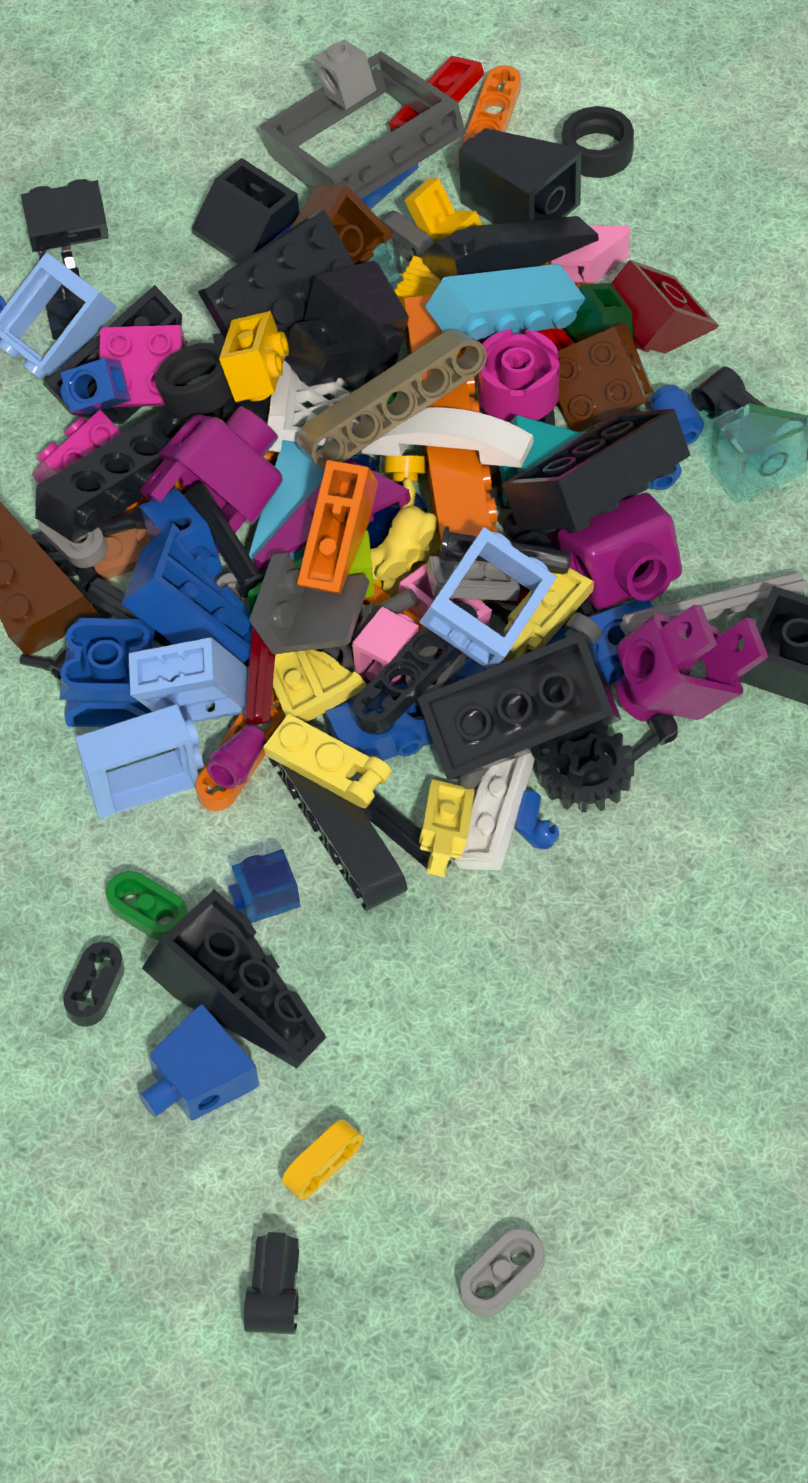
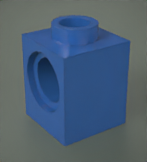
[60,358,131,415]

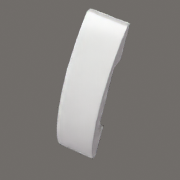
[361,407,534,468]

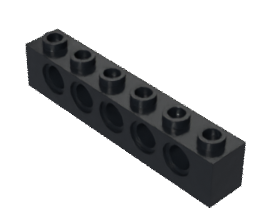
[35,405,227,542]

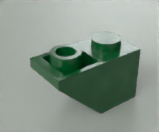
[566,283,633,343]

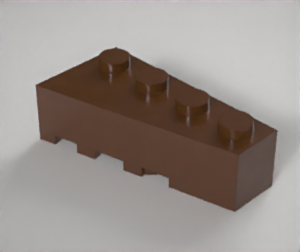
[290,184,394,321]
[0,502,101,655]

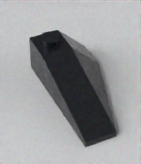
[422,216,599,280]

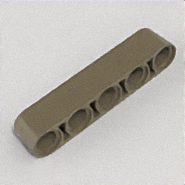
[297,329,487,469]

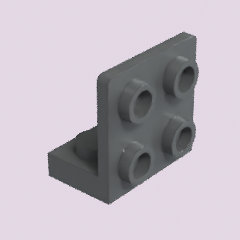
[249,553,370,654]

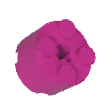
[477,330,560,423]

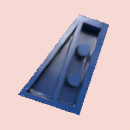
[121,523,252,663]

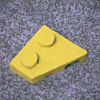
[273,649,367,723]

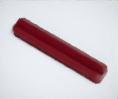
[244,625,275,725]

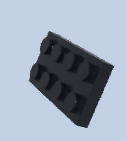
[197,209,355,339]

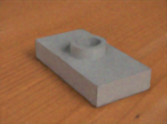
[426,556,520,601]

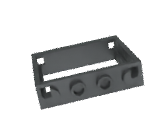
[259,51,466,199]

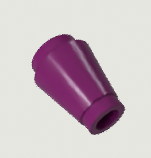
[207,725,266,789]

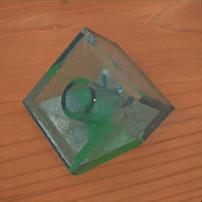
[710,404,808,505]

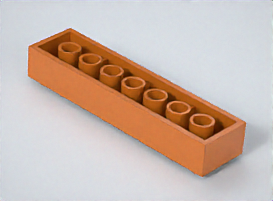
[404,294,500,601]

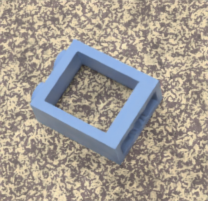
[0,252,117,379]
[419,527,557,669]
[129,637,248,723]
[75,704,204,819]

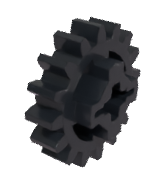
[538,726,635,813]

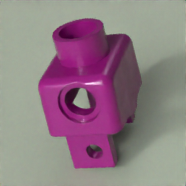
[139,406,283,553]
[549,492,682,610]
[615,605,769,722]

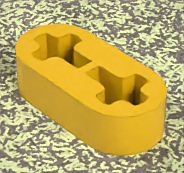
[282,1119,364,1201]

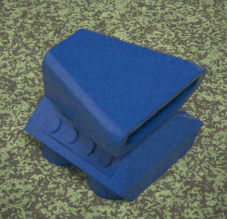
[59,618,155,727]

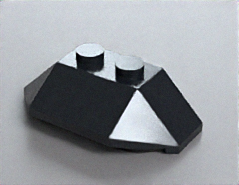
[43,285,182,425]

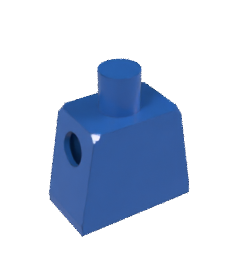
[139,488,223,578]
[139,1004,260,1121]

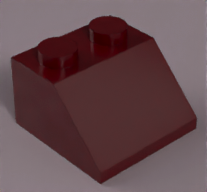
[612,260,719,354]

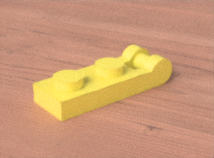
[263,713,392,808]

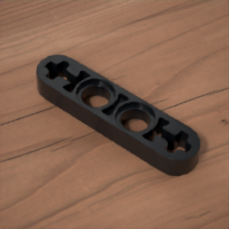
[353,602,478,734]

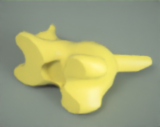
[370,479,440,597]

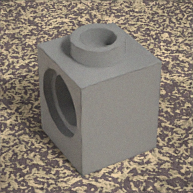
[314,39,376,110]

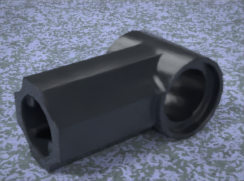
[691,366,767,437]
[244,1232,300,1335]

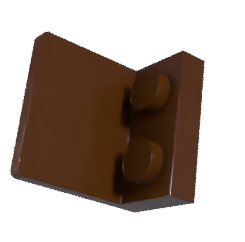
[558,323,654,432]

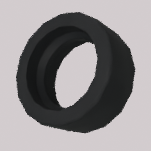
[561,106,634,178]
[155,343,233,418]

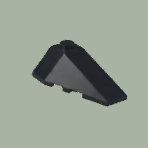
[142,889,326,1068]

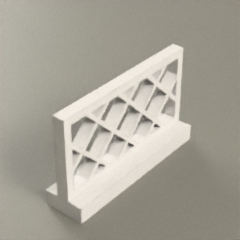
[268,331,362,452]

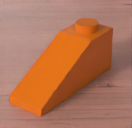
[297,460,378,594]

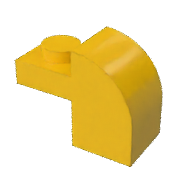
[404,178,483,242]

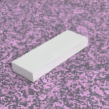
[454,753,535,870]

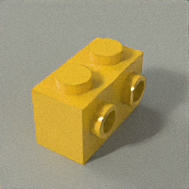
[219,311,289,402]

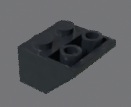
[192,158,300,264]
[21,179,109,252]

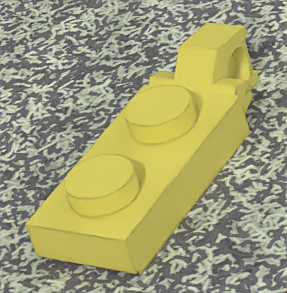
[502,568,594,662]
[419,779,475,878]

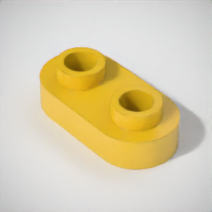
[380,456,426,482]

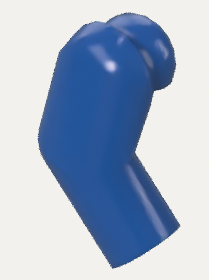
[515,790,559,850]

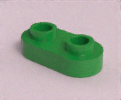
[106,871,188,941]

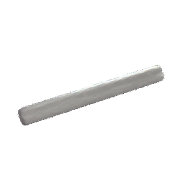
[620,571,807,637]

